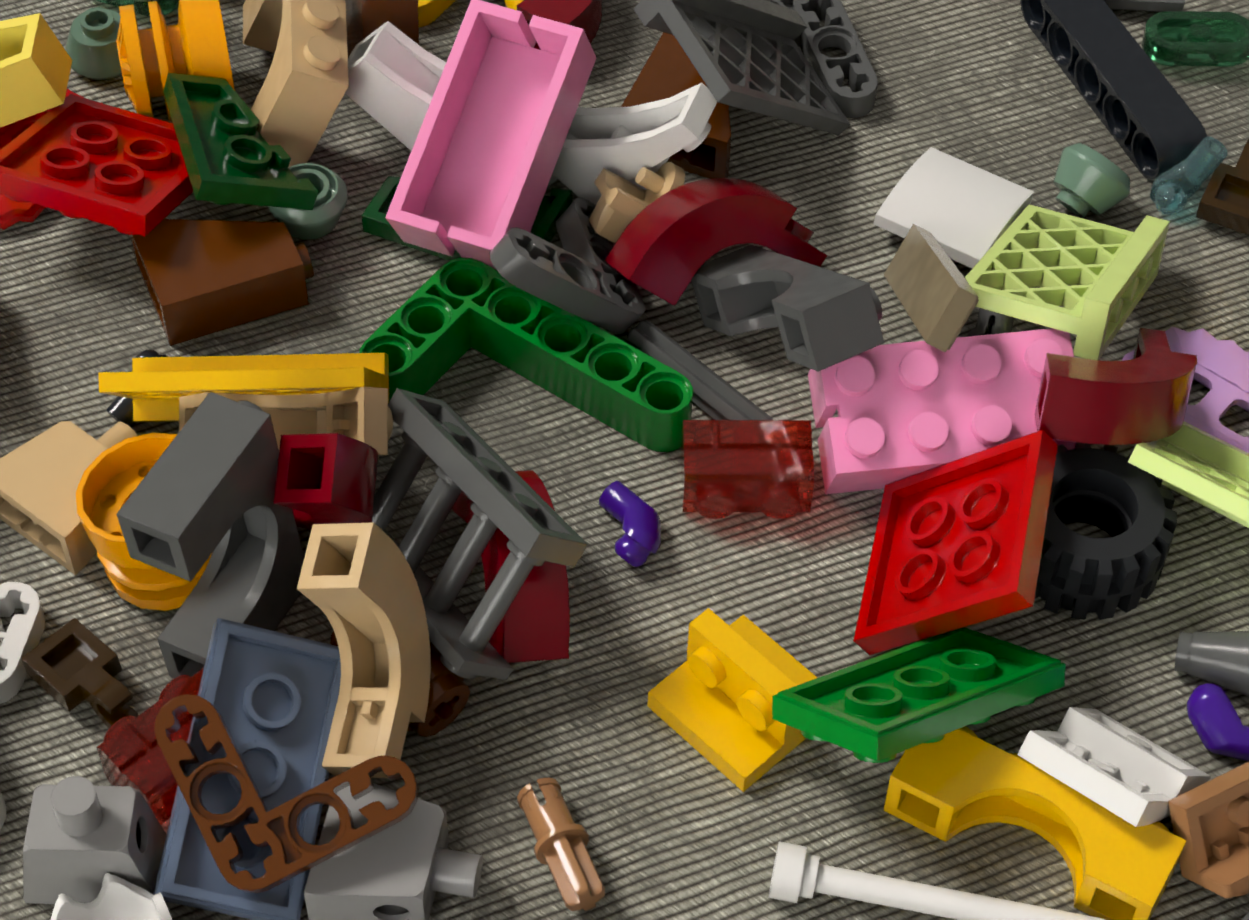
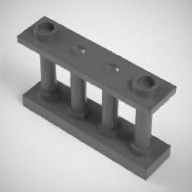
[372,388,588,680]

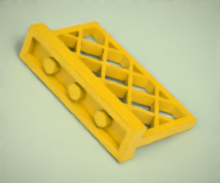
[98,353,389,422]

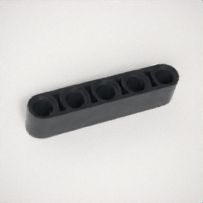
[1020,0,1209,180]

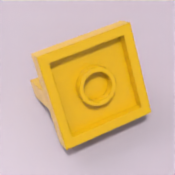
[647,608,817,792]

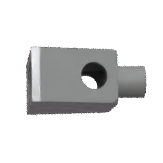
[304,773,483,920]
[23,776,167,904]

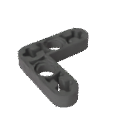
[767,0,878,118]
[489,198,645,335]

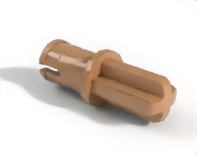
[517,777,605,912]

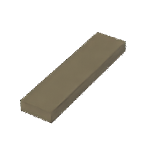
[884,224,979,352]

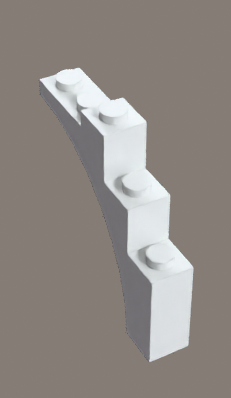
[345,21,717,205]

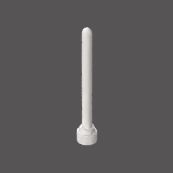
[769,841,1106,920]

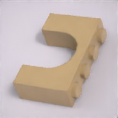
[243,0,349,168]

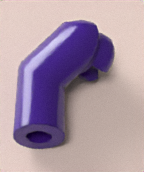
[599,481,661,567]
[1187,683,1249,762]

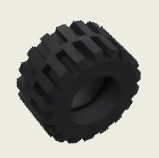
[1034,442,1177,620]

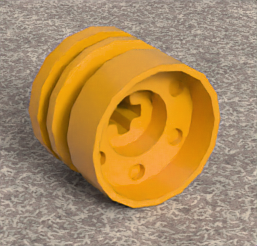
[116,0,235,121]
[76,432,213,611]

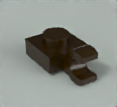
[1196,139,1249,235]
[21,618,139,734]

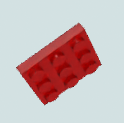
[0,94,193,236]
[853,430,1058,655]

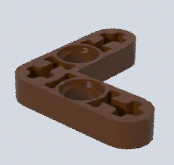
[154,694,419,893]

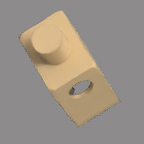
[0,421,138,575]

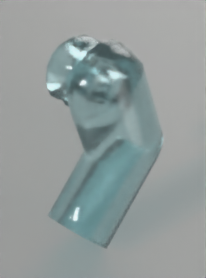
[1150,136,1227,215]

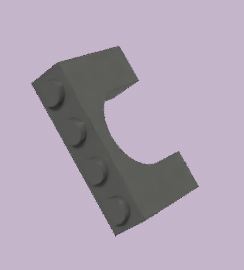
[116,392,304,689]

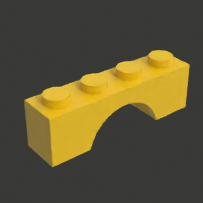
[884,726,1186,920]

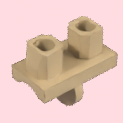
[589,162,685,243]

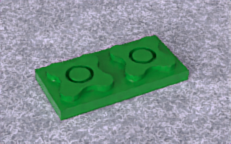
[772,627,1066,763]

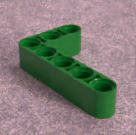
[359,258,693,452]

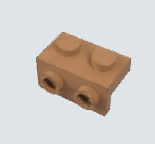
[1168,762,1249,898]

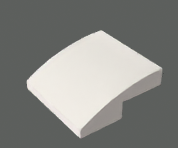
[873,147,1034,268]
[1017,707,1211,827]

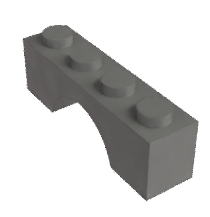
[691,245,884,372]

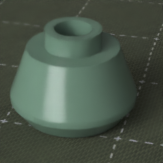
[65,7,122,80]
[1053,143,1130,218]
[268,163,348,240]

